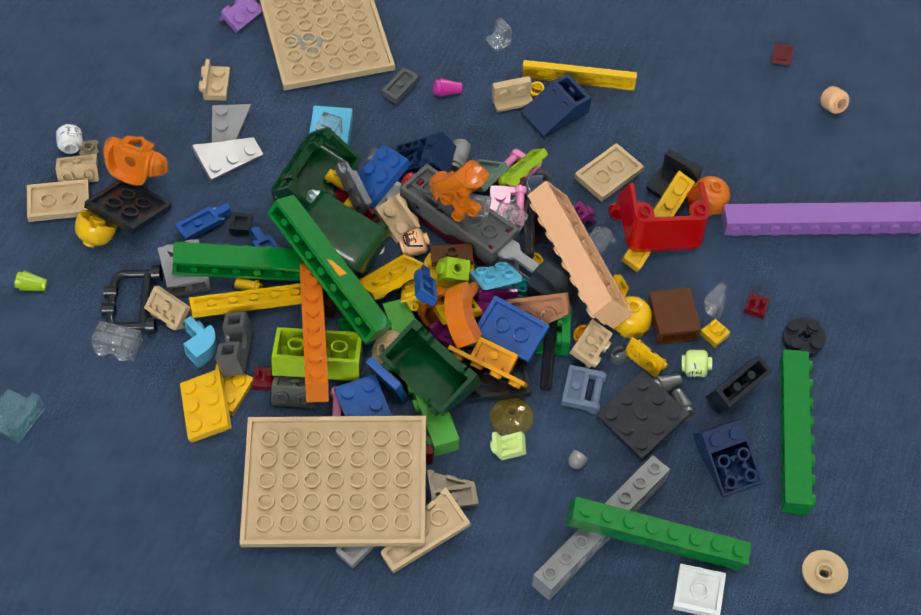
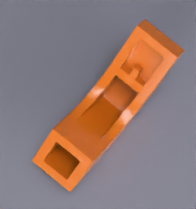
[444,281,482,349]

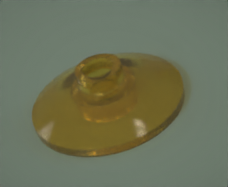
[490,398,533,435]

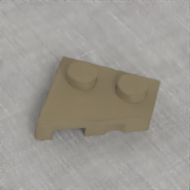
[426,469,479,509]

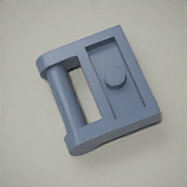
[561,365,607,414]

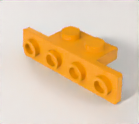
[448,337,528,389]

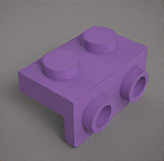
[218,0,262,33]

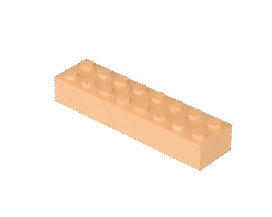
[528,181,633,329]

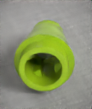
[15,270,48,292]

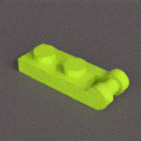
[498,148,548,186]

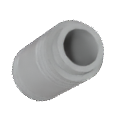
[449,139,471,172]

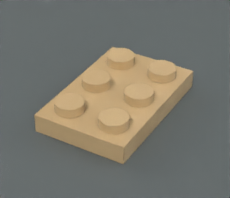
[574,143,644,202]
[27,179,90,222]

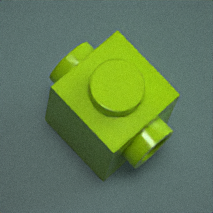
[436,256,470,284]

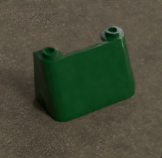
[271,127,362,210]
[306,189,392,275]
[379,319,482,417]

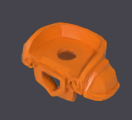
[103,135,168,185]
[429,160,490,222]

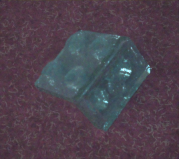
[0,389,45,443]

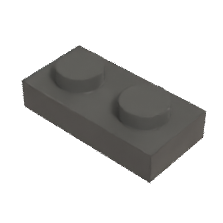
[381,67,419,104]

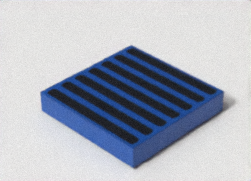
[366,357,409,404]

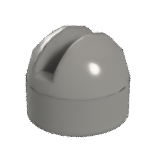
[569,450,588,469]

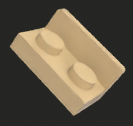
[199,59,231,101]
[492,76,533,112]
[55,154,99,183]
[374,193,420,244]
[144,286,191,330]
[569,319,613,369]

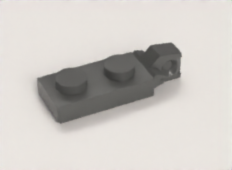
[335,162,372,215]

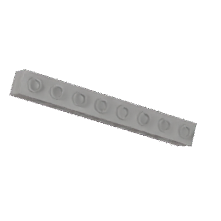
[532,455,670,600]

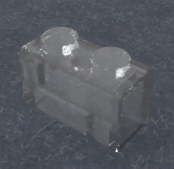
[91,321,143,361]

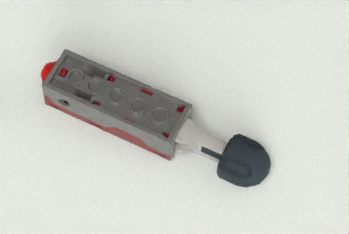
[400,164,574,297]

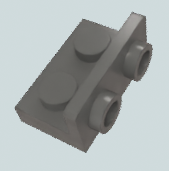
[271,376,315,408]

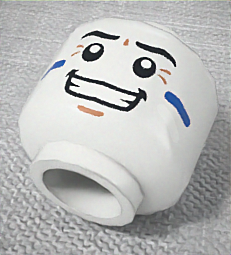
[56,124,83,154]

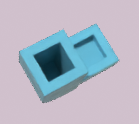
[183,316,217,368]

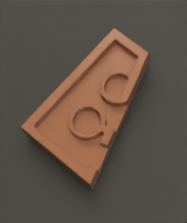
[505,292,571,324]

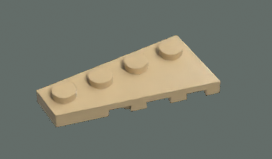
[380,487,470,574]

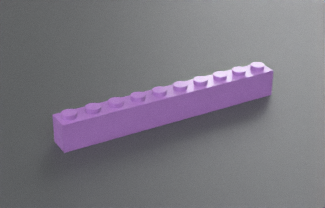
[721,202,921,236]

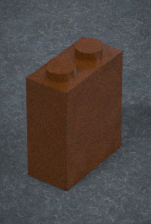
[647,288,701,345]

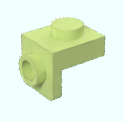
[490,431,526,460]

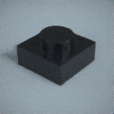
[229,212,253,235]

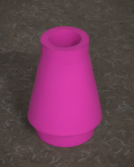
[433,78,462,97]

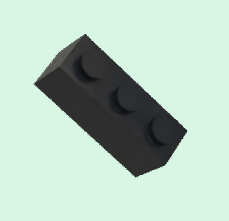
[705,355,773,414]

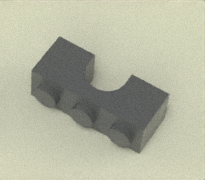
[215,311,253,377]

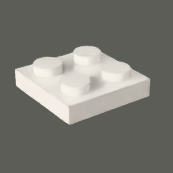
[673,563,726,615]

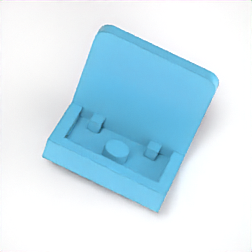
[469,262,522,297]

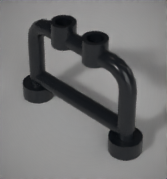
[101,265,162,335]

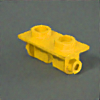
[401,280,420,311]
[625,337,668,377]

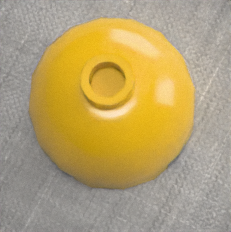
[75,210,117,248]
[612,296,652,339]

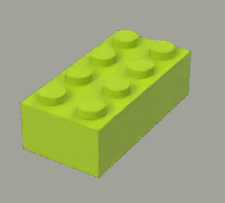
[272,327,363,381]

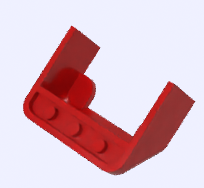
[617,181,710,252]

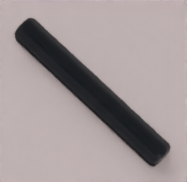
[523,198,535,259]
[540,320,557,391]

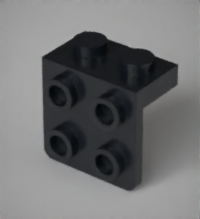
[646,149,703,200]

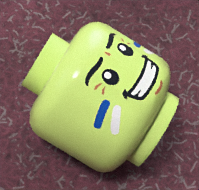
[682,350,712,377]

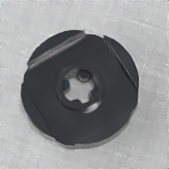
[782,318,826,358]

